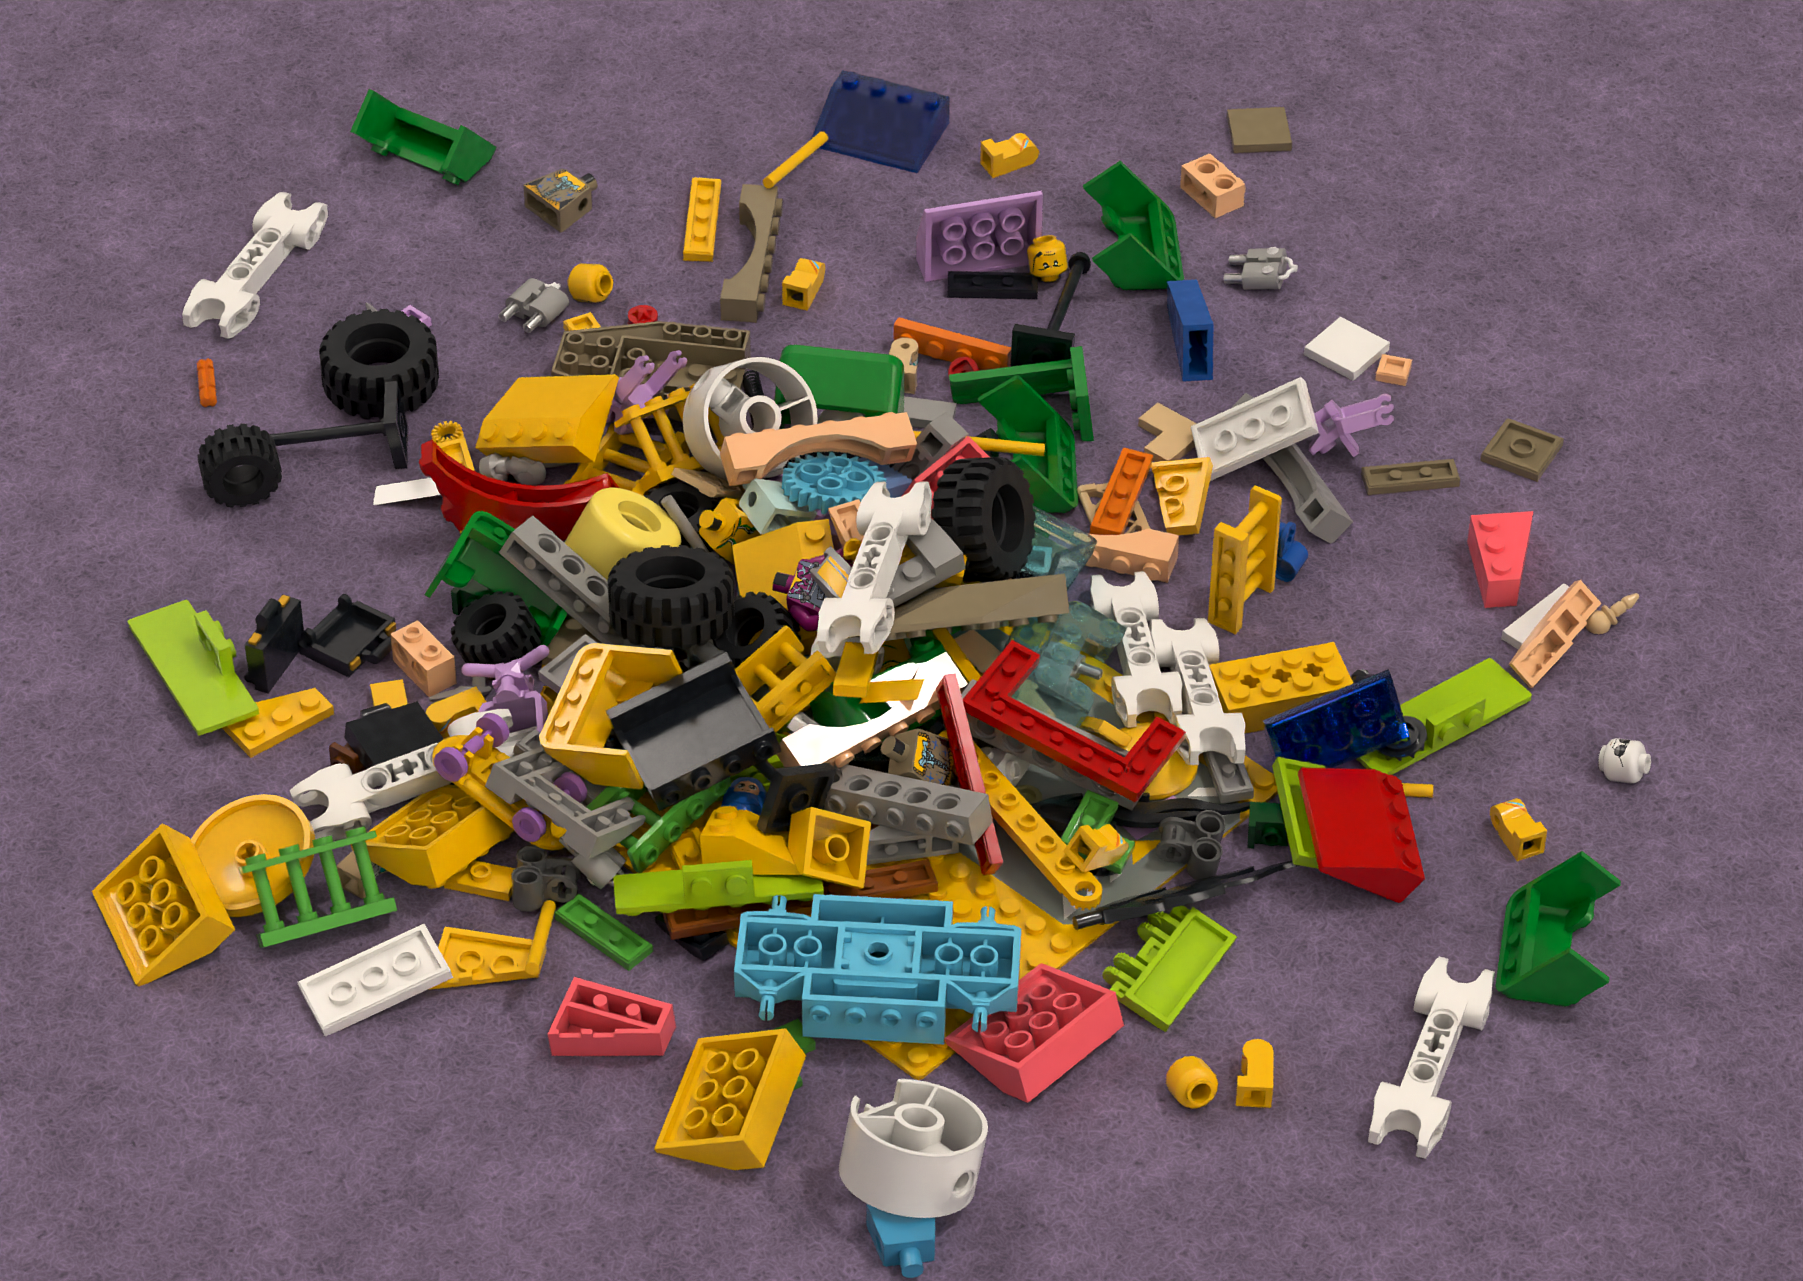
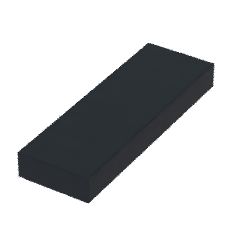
[947,271,1038,299]

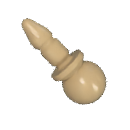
[1585,593,1639,634]

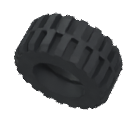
[319,309,439,420]
[931,457,1036,582]
[608,545,735,650]

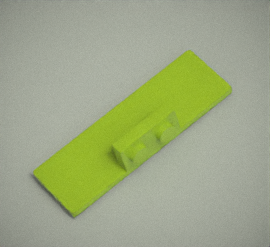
[128,600,259,735]
[1339,658,1532,775]
[613,860,824,916]

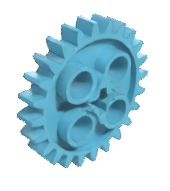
[782,452,886,514]

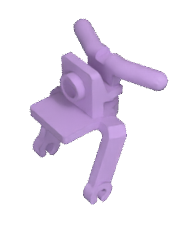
[606,350,687,435]
[1309,394,1394,457]
[462,645,549,733]

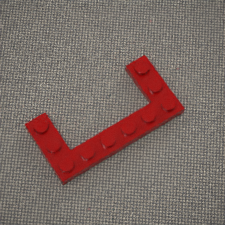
[963,640,1186,803]

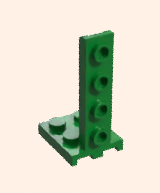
[949,346,1094,442]

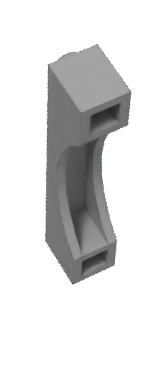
[1232,393,1353,544]

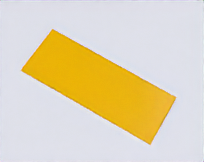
[860,678,925,703]

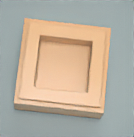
[1375,354,1412,386]

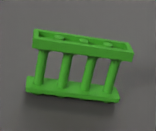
[586,777,732,873]
[238,826,397,948]

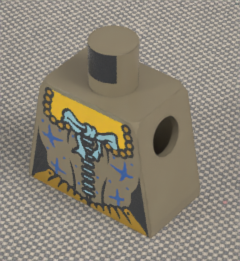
[523,169,597,232]
[881,729,953,786]

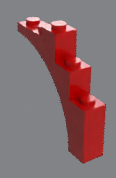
[419,440,619,541]

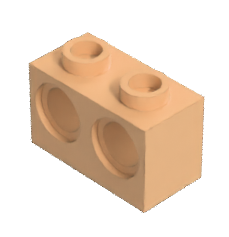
[1180,153,1245,218]
[390,620,457,697]

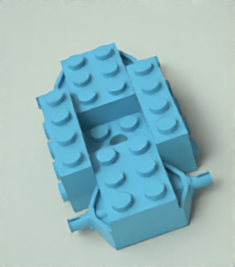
[734,894,1021,1044]

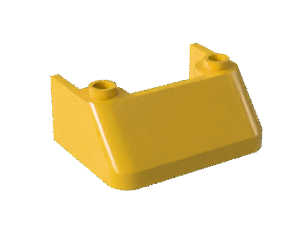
[539,643,683,789]

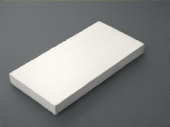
[1191,377,1319,481]
[297,924,453,1036]

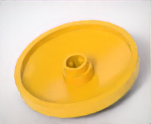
[191,794,315,917]

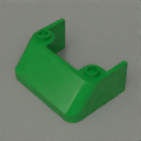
[350,89,497,186]
[1083,160,1184,290]
[774,345,904,429]
[978,374,1078,513]
[424,511,567,647]
[810,635,956,745]
[1495,851,1621,1007]

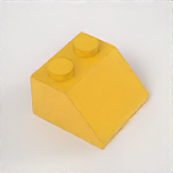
[788,807,871,889]

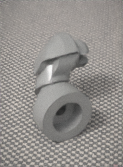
[479,453,546,486]

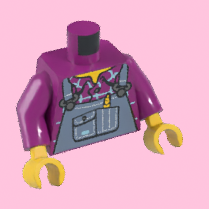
[772,538,862,632]

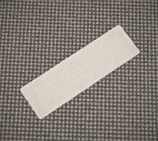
[373,478,440,505]

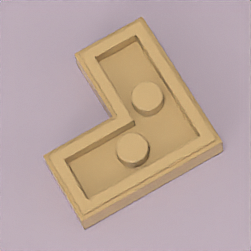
[1138,403,1197,462]

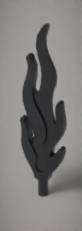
[1030,793,1250,832]
[1072,861,1300,930]

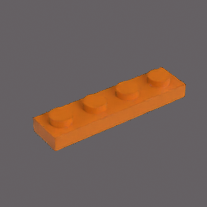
[894,317,1011,370]
[1089,447,1153,535]

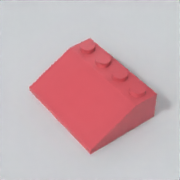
[945,963,1124,1103]

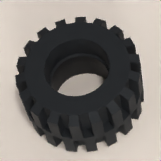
[198,423,282,508]
[644,481,718,552]
[451,591,542,678]
[713,592,801,669]

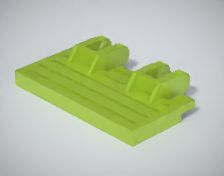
[1272,757,1325,869]
[1102,905,1237,1032]

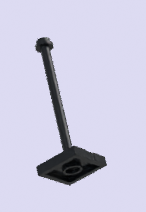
[1010,252,1091,367]
[269,381,409,469]
[753,760,836,834]

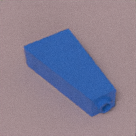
[1167,279,1214,382]

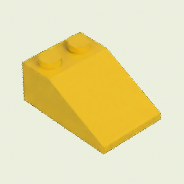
[700,806,800,875]

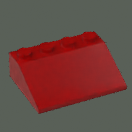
[1297,768,1425,903]

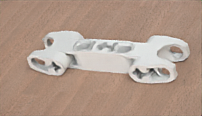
[182,192,328,338]
[817,482,932,654]
[1090,571,1183,728]
[1149,618,1246,765]
[290,709,516,840]
[1368,956,1495,1159]

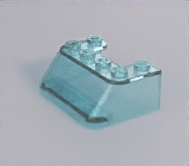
[1001,601,1127,728]

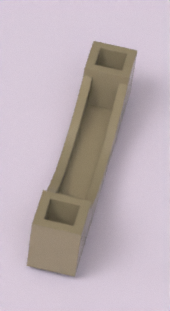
[720,184,783,323]

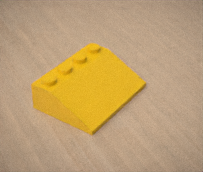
[475,374,619,463]
[732,519,834,655]
[350,784,514,889]
[92,823,235,986]
[654,1028,806,1170]

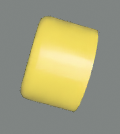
[564,488,681,580]

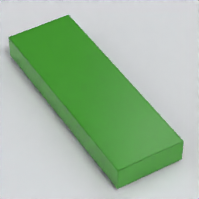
[555,894,653,971]

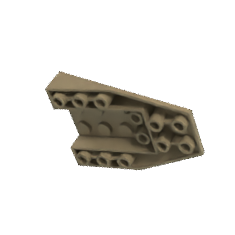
[551,321,751,433]
[849,574,1069,641]

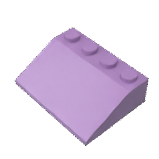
[916,191,1043,282]

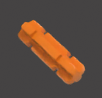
[197,358,217,407]

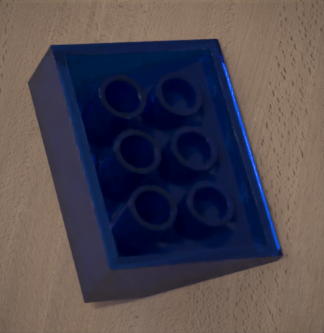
[811,70,950,173]
[1263,669,1409,768]

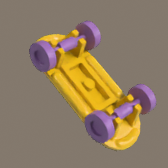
[432,713,587,851]

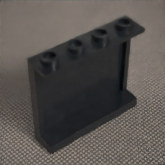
[606,652,782,812]

